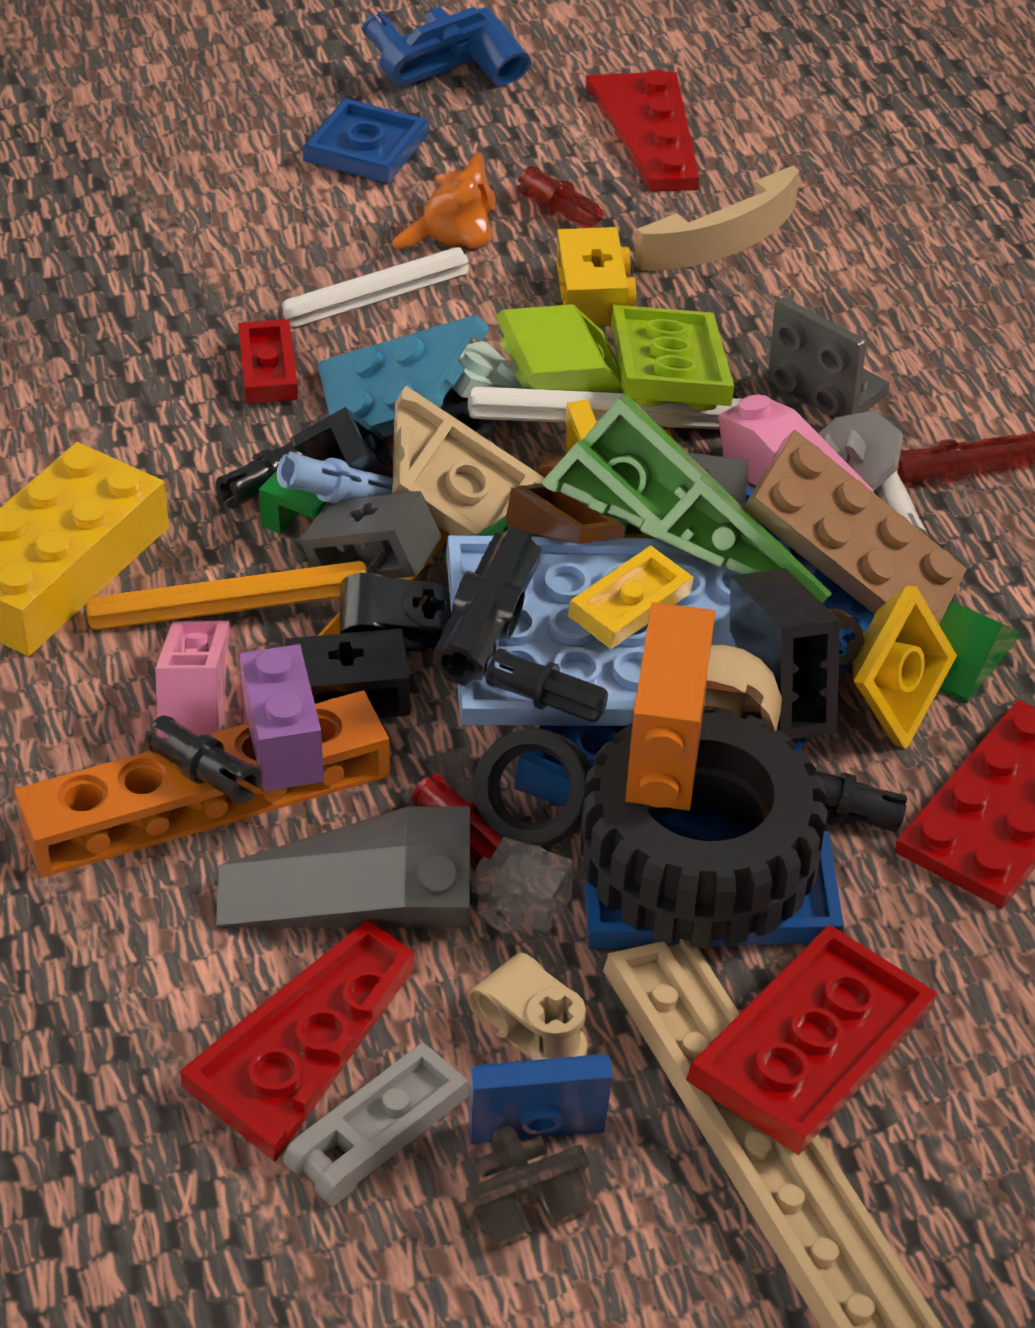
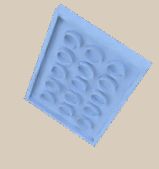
[446,535,791,726]

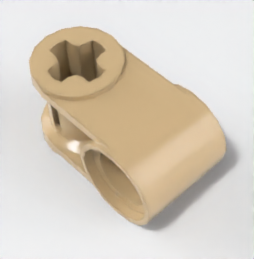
[467,952,588,1060]

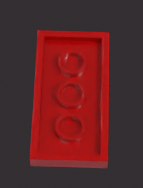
[895,699,1035,909]
[686,924,938,1156]

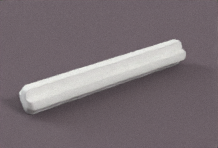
[282,247,468,327]

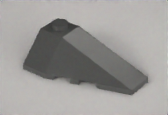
[216,807,470,928]

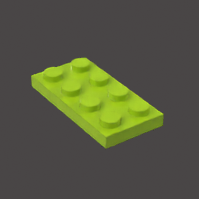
[611,305,734,411]

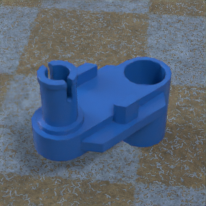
[362,6,531,87]

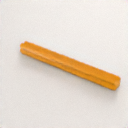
[86,561,368,630]

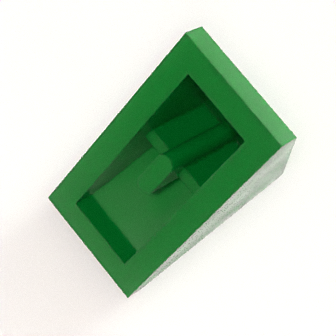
[939,601,1021,703]

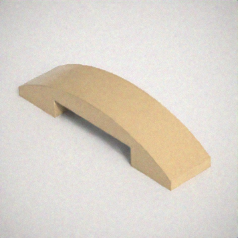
[635,165,799,271]

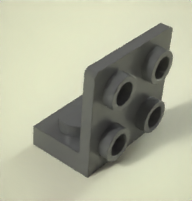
[768,297,890,417]

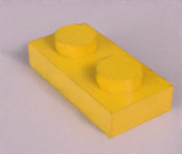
[568,545,694,649]

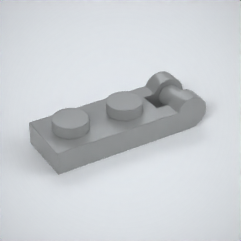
[282,1042,469,1207]

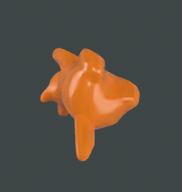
[392,152,496,249]

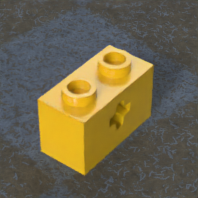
[557,227,636,326]

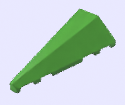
[541,395,832,604]

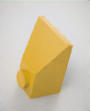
[852,585,957,749]

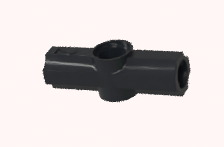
[433,527,542,686]

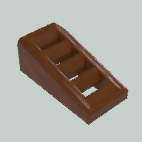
[505,483,625,544]

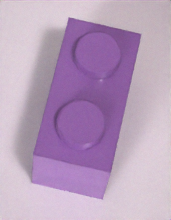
[240,644,324,791]

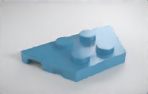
[318,314,489,437]

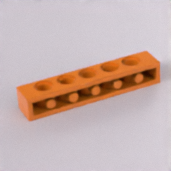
[14,690,390,878]

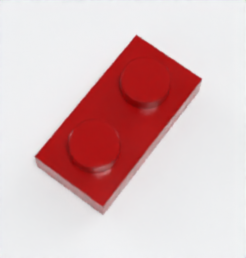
[238,319,298,404]

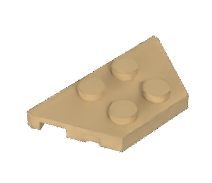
[392,386,545,536]

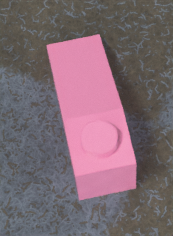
[718,394,874,493]
[155,620,230,738]

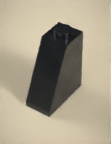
[730,568,840,739]

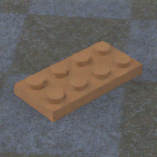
[743,429,967,625]

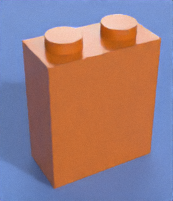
[625,602,716,810]

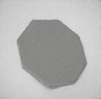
[819,410,903,491]

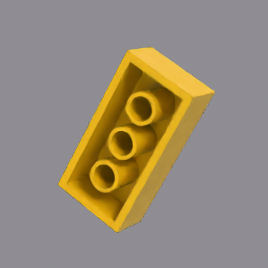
[0,442,169,657]

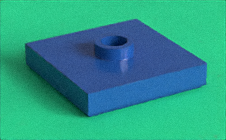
[302,98,429,184]
[468,1054,613,1144]

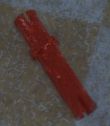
[897,432,1035,485]

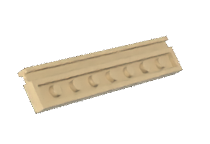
[603,939,943,1328]

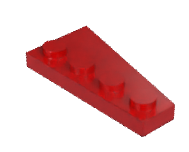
[180,919,415,1162]

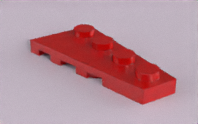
[585,70,699,192]

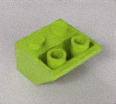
[495,304,623,393]

